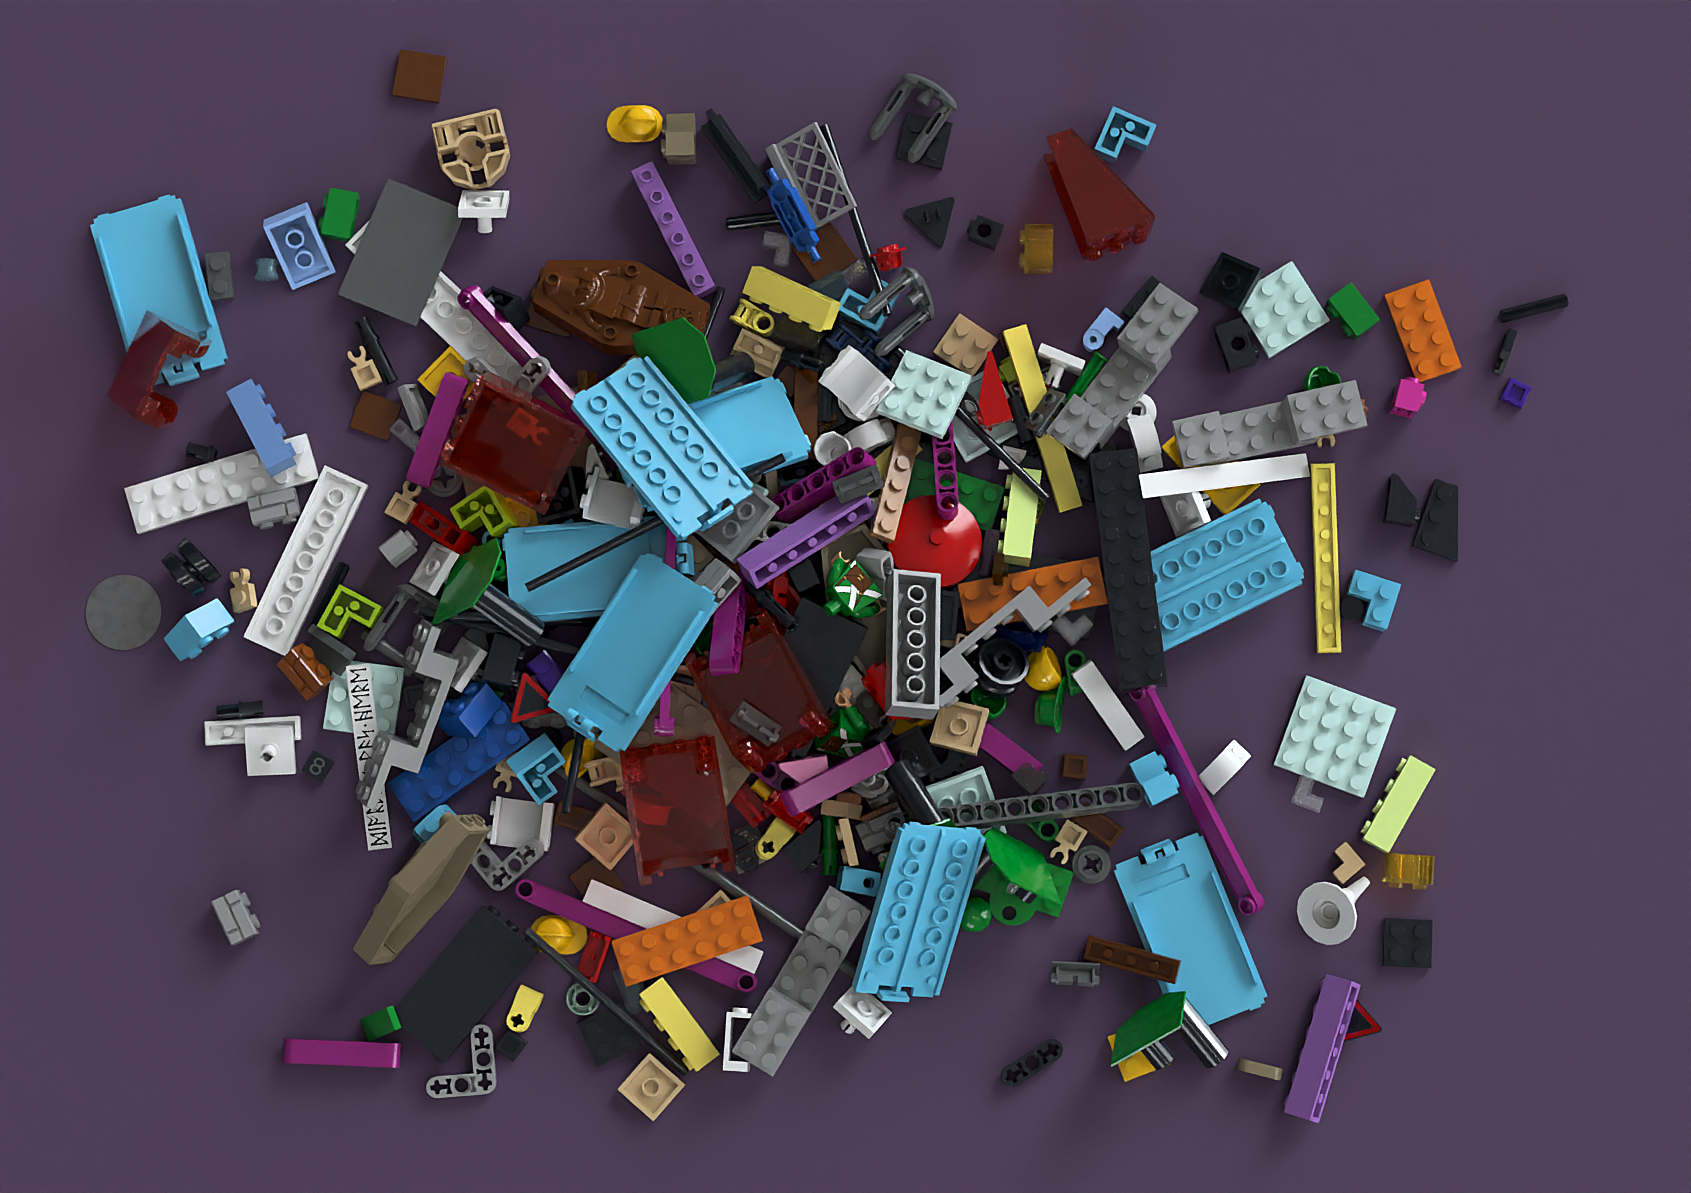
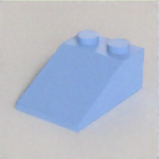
[263,202,336,290]

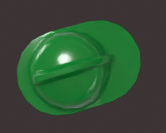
[1035,676,1067,734]

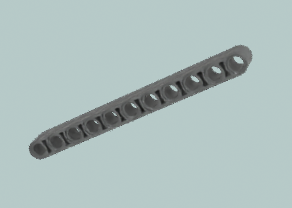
[884,783,1144,839]

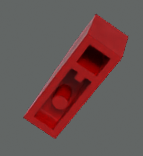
[975,351,1013,430]
[409,500,481,556]

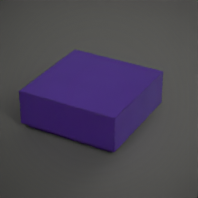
[1500,377,1532,409]

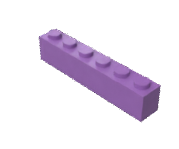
[736,494,875,589]
[1284,974,1361,1123]

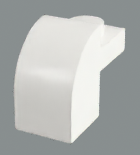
[1127,414,1163,473]
[844,418,896,453]
[1199,740,1251,795]

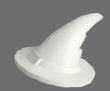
[1297,876,1370,945]

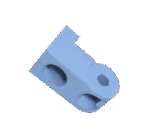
[1083,308,1124,352]

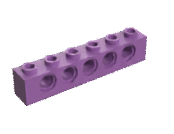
[631,161,716,298]

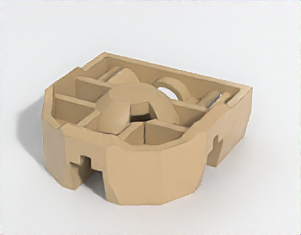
[431,109,510,190]

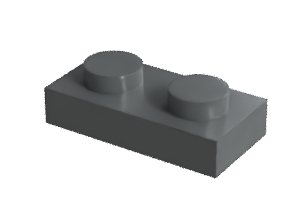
[205,251,235,302]

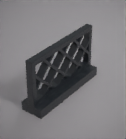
[701,108,771,204]

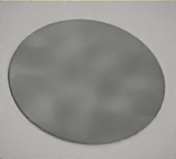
[86,575,161,650]

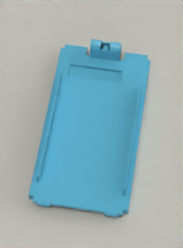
[90,194,228,389]
[571,356,753,540]
[617,376,811,512]
[1103,499,1304,652]
[502,516,695,622]
[547,552,719,752]
[852,822,986,1002]
[1113,832,1267,1025]

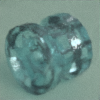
[255,258,279,281]

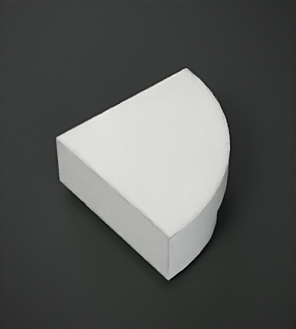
[998,446,1026,470]

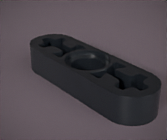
[1001,1039,1063,1087]

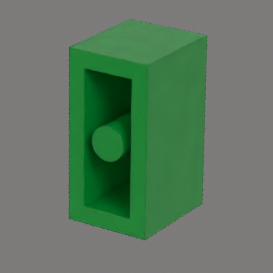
[318,188,361,242]
[1326,282,1380,340]

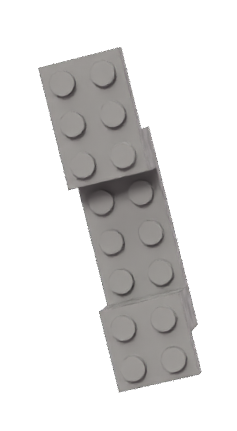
[1046,283,1199,460]
[1171,380,1368,469]
[939,577,1091,709]
[356,619,459,810]
[732,886,872,1077]

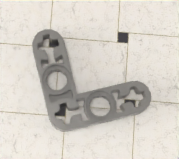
[464,356,550,413]
[471,838,544,891]
[426,1024,497,1098]

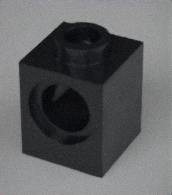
[966,215,1004,251]

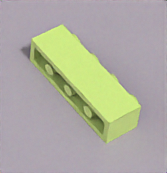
[997,468,1042,567]
[1360,755,1436,853]

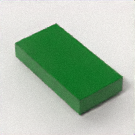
[360,1005,401,1042]

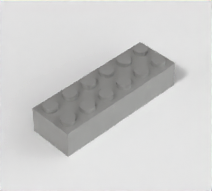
[885,569,941,719]

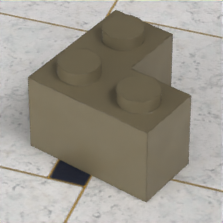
[661,113,696,165]

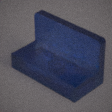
[993,622,1049,653]

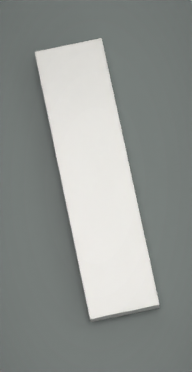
[1071,660,1144,751]
[204,716,301,746]

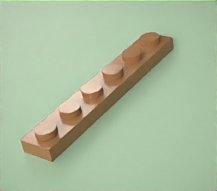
[869,422,922,544]

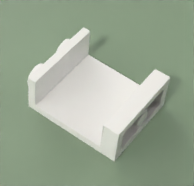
[818,345,895,422]
[580,466,645,530]
[487,796,555,852]
[723,1007,753,1072]

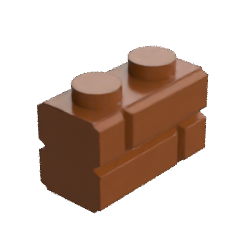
[277,643,333,701]

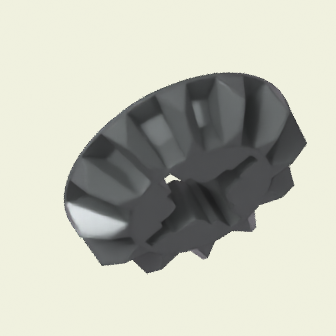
[428,459,463,497]
[1072,845,1111,884]

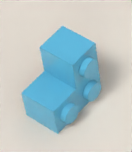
[1093,106,1156,164]
[838,280,900,336]
[1345,570,1401,632]
[164,598,234,661]
[506,733,566,806]
[1128,751,1180,808]

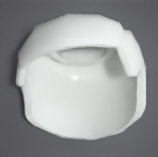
[814,431,852,466]

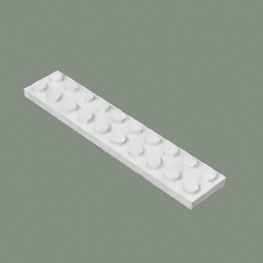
[345,220,529,405]

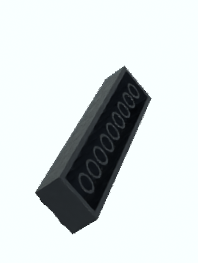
[1089,448,1168,693]

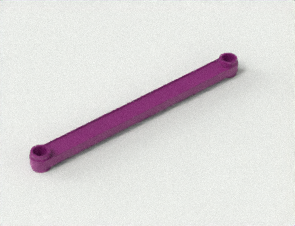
[457,285,622,477]
[654,525,676,737]
[1129,689,1265,916]
[515,879,758,993]

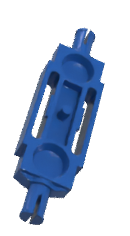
[765,168,822,263]

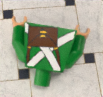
[823,551,886,618]
[815,688,869,758]

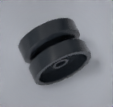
[161,538,222,599]
[971,637,1029,699]

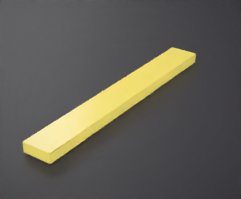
[1003,324,1083,513]
[1310,463,1341,653]

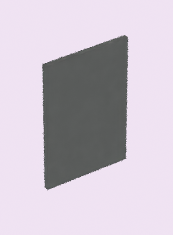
[338,178,463,327]

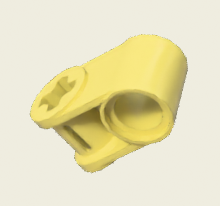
[729,298,776,337]
[755,817,796,860]
[506,985,544,1033]

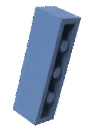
[226,379,297,477]

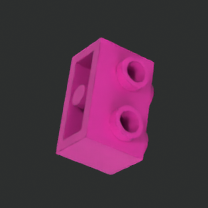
[1389,377,1427,419]

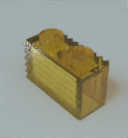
[1019,224,1053,274]
[1383,853,1435,890]

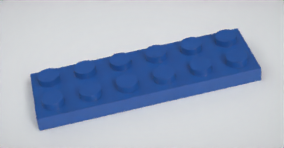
[388,701,532,823]

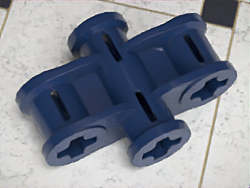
[824,322,892,373]

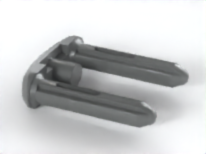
[869,73,957,163]
[859,267,934,357]
[363,584,451,677]

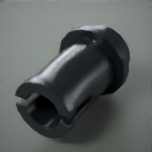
[186,442,218,463]

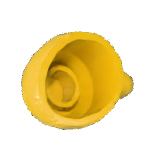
[1024,643,1062,691]

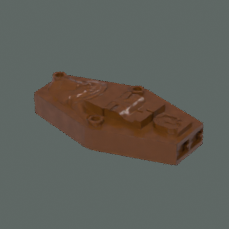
[530,260,710,355]

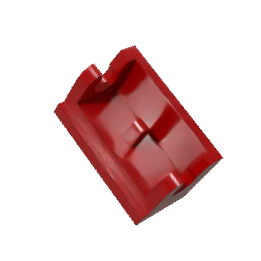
[577,930,613,983]

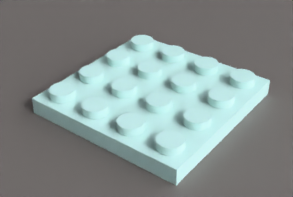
[1273,675,1396,798]

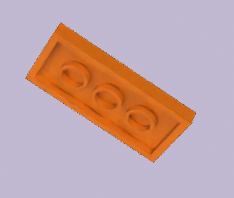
[1384,279,1462,383]

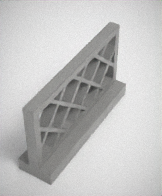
[765,122,857,232]

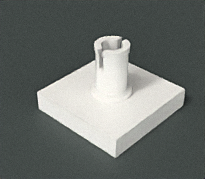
[458,190,510,233]
[1037,343,1085,389]
[1160,491,1211,538]
[409,541,459,596]
[450,637,488,693]
[244,725,296,776]
[833,986,892,1039]

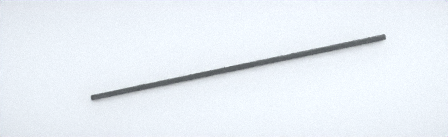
[360,628,890,1003]

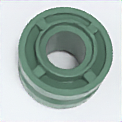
[566,982,599,1016]

